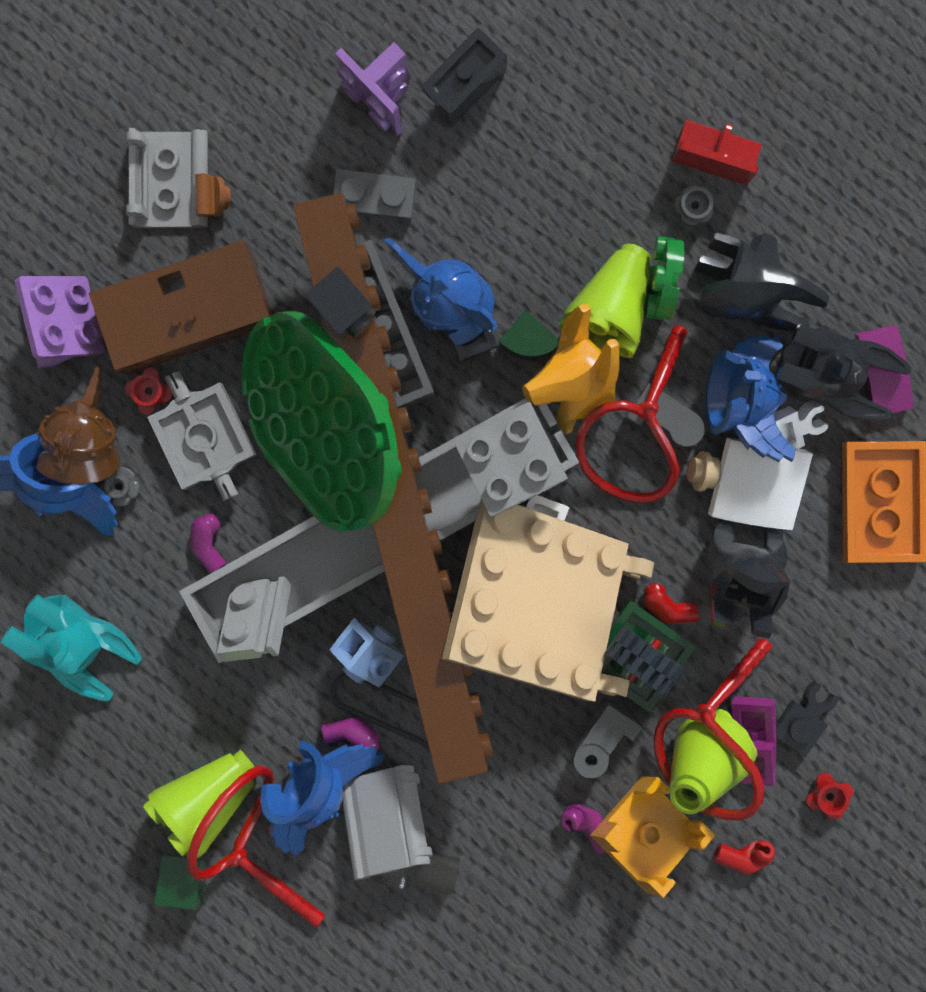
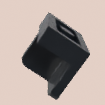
[421,27,507,128]

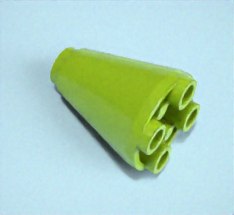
[558,244,651,358]
[669,709,758,814]
[143,749,258,858]

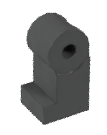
[623,383,704,448]
[572,698,642,778]

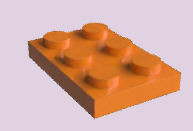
[842,441,926,563]

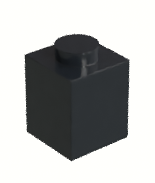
[305,266,376,340]

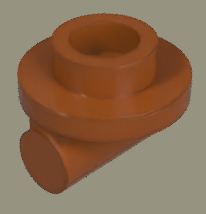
[195,173,231,217]

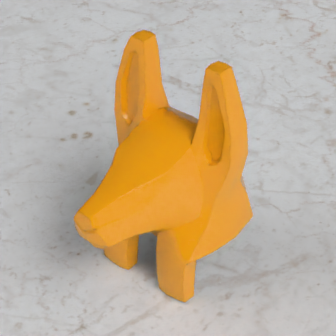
[522,303,619,434]

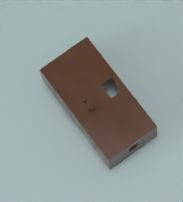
[89,240,274,375]

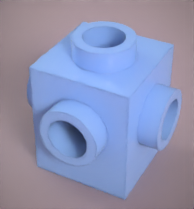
[329,618,404,687]

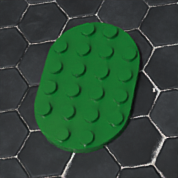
[241,311,402,532]

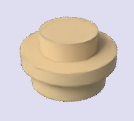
[687,451,721,491]

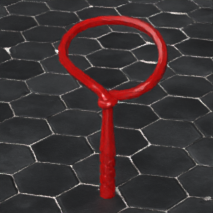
[575,325,687,503]
[653,638,772,821]
[187,765,325,928]

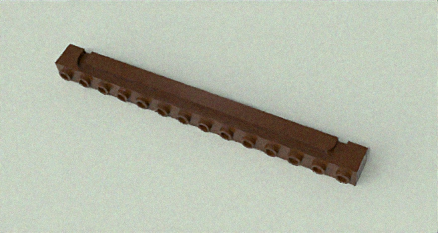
[293,192,494,784]

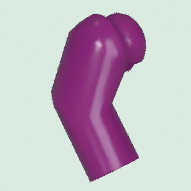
[190,514,226,574]
[322,717,380,753]
[560,804,605,854]

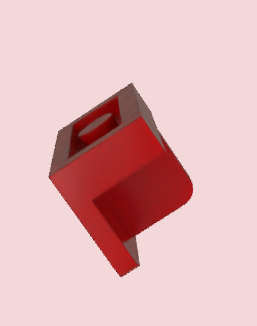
[672,120,762,186]

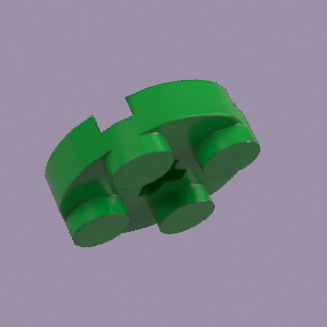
[644,236,684,320]

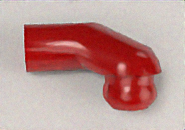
[643,583,699,624]
[713,840,775,875]

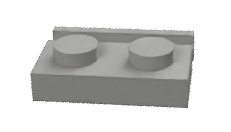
[216,576,291,662]

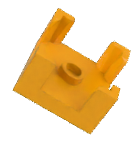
[590,776,715,898]

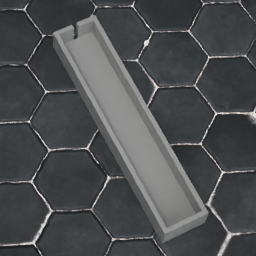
[179,398,579,663]

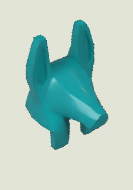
[0,594,142,701]

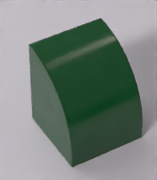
[498,310,560,360]
[154,854,206,910]

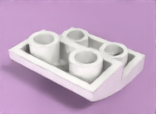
[708,437,813,530]

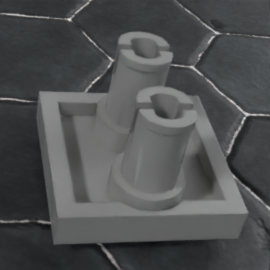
[453,402,568,517]

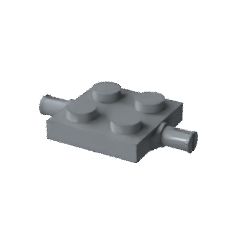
[147,371,257,501]

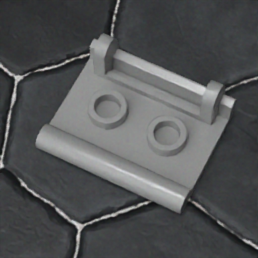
[126,128,208,228]
[342,765,433,880]

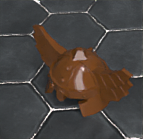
[36,364,120,485]

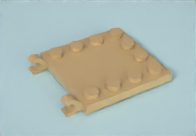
[442,499,654,702]

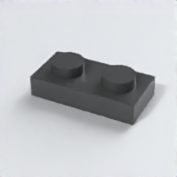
[333,169,416,221]

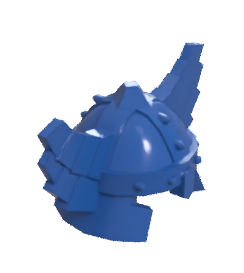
[384,237,498,346]
[705,334,796,462]
[0,434,118,536]
[260,741,385,857]

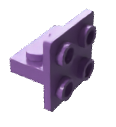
[335,42,409,136]
[14,276,105,368]

